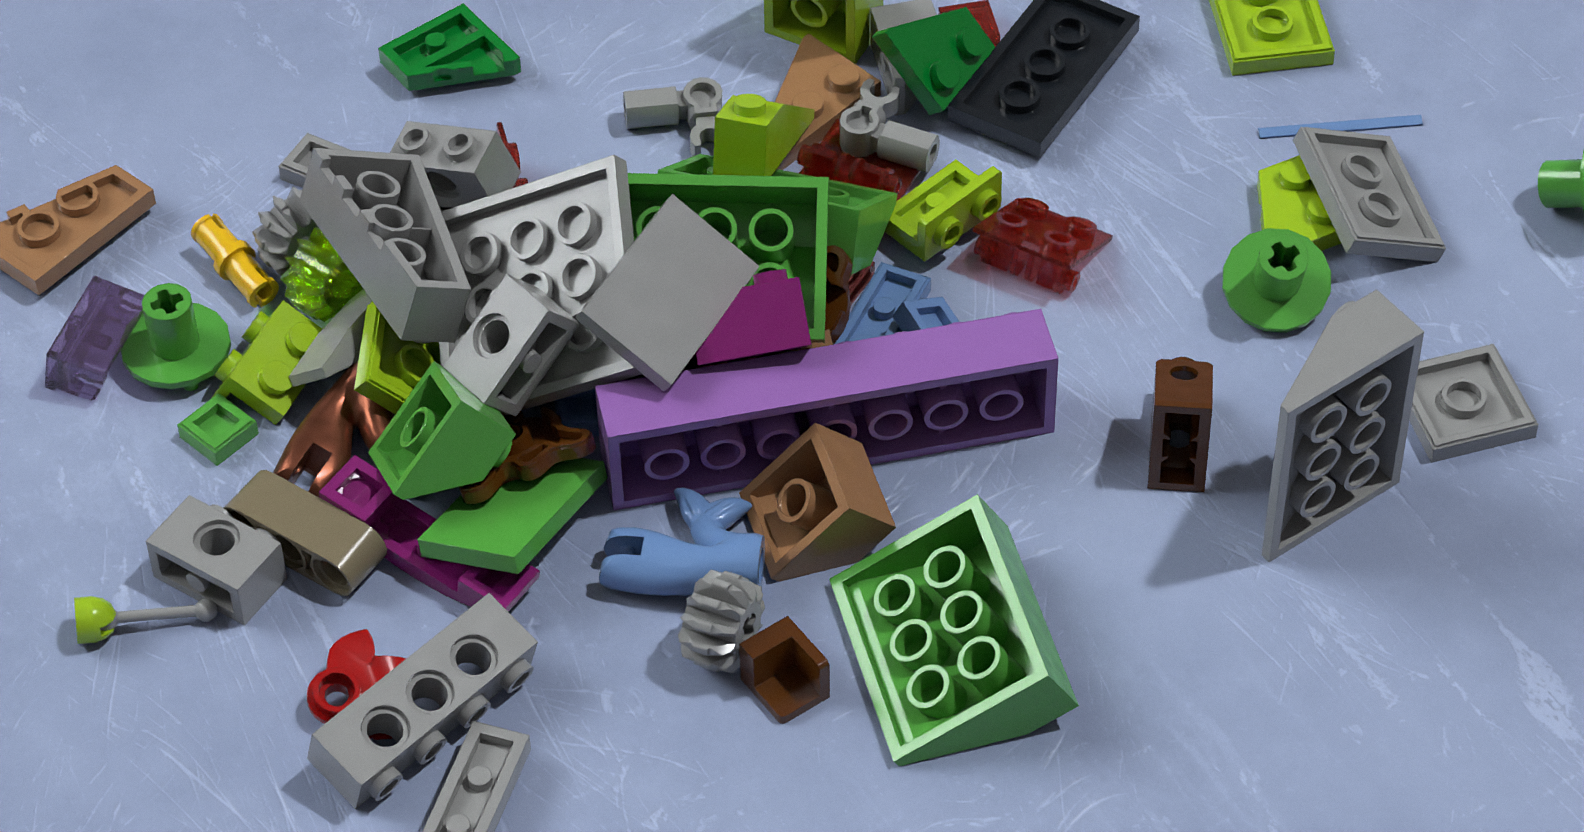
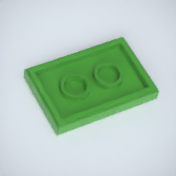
[417,458,608,574]

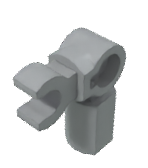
[623,77,722,156]
[840,78,940,173]

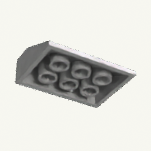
[1262,289,1424,562]

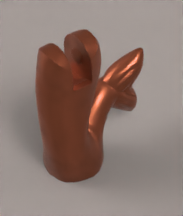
[273,362,394,497]

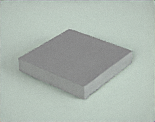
[1409,344,1539,463]

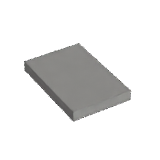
[1293,127,1446,262]
[575,194,760,391]

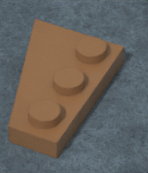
[0,165,156,295]

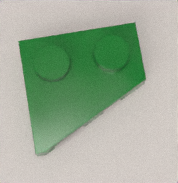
[378,3,521,91]

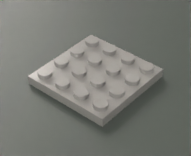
[439,155,642,416]

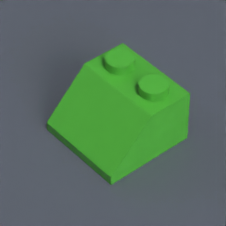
[368,361,516,500]

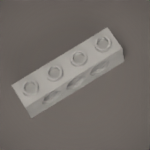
[307,593,538,809]

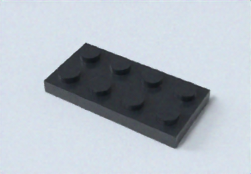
[948,0,1140,158]

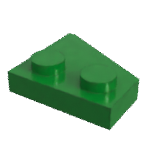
[872,7,995,115]

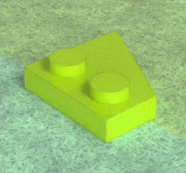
[1257,155,1341,251]

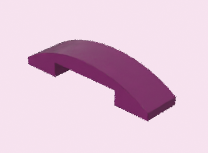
[319,455,540,612]

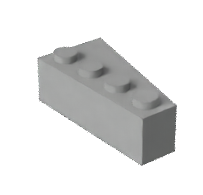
[300,148,471,343]

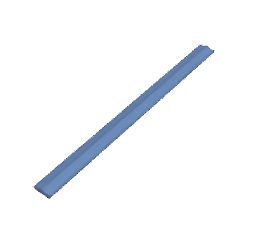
[1258,114,1423,139]

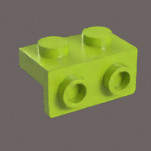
[885,159,1002,262]
[211,300,322,425]

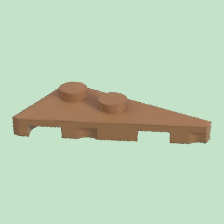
[775,33,881,170]

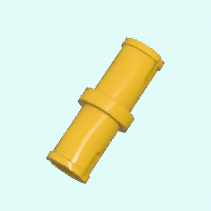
[191,213,279,308]

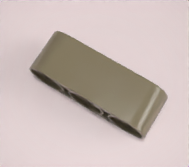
[223,470,387,596]

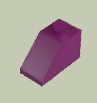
[696,269,812,367]

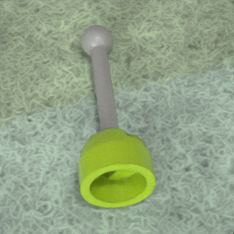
[74,596,218,644]

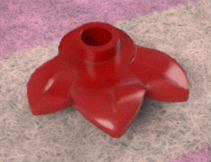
[307,629,406,740]

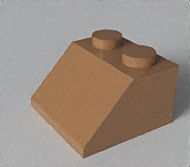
[739,423,896,582]

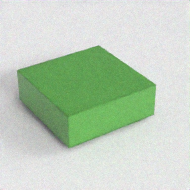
[177,394,259,466]

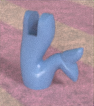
[599,488,765,596]

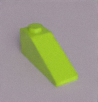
[713,94,815,176]

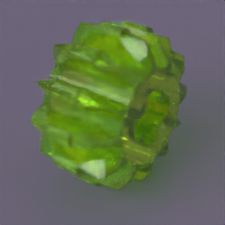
[280,227,363,322]

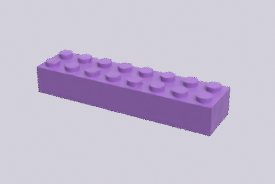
[595,309,1059,511]

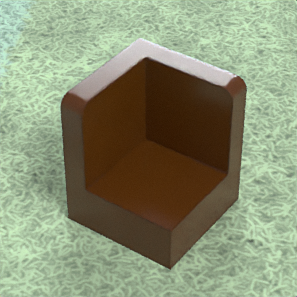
[739,616,830,724]

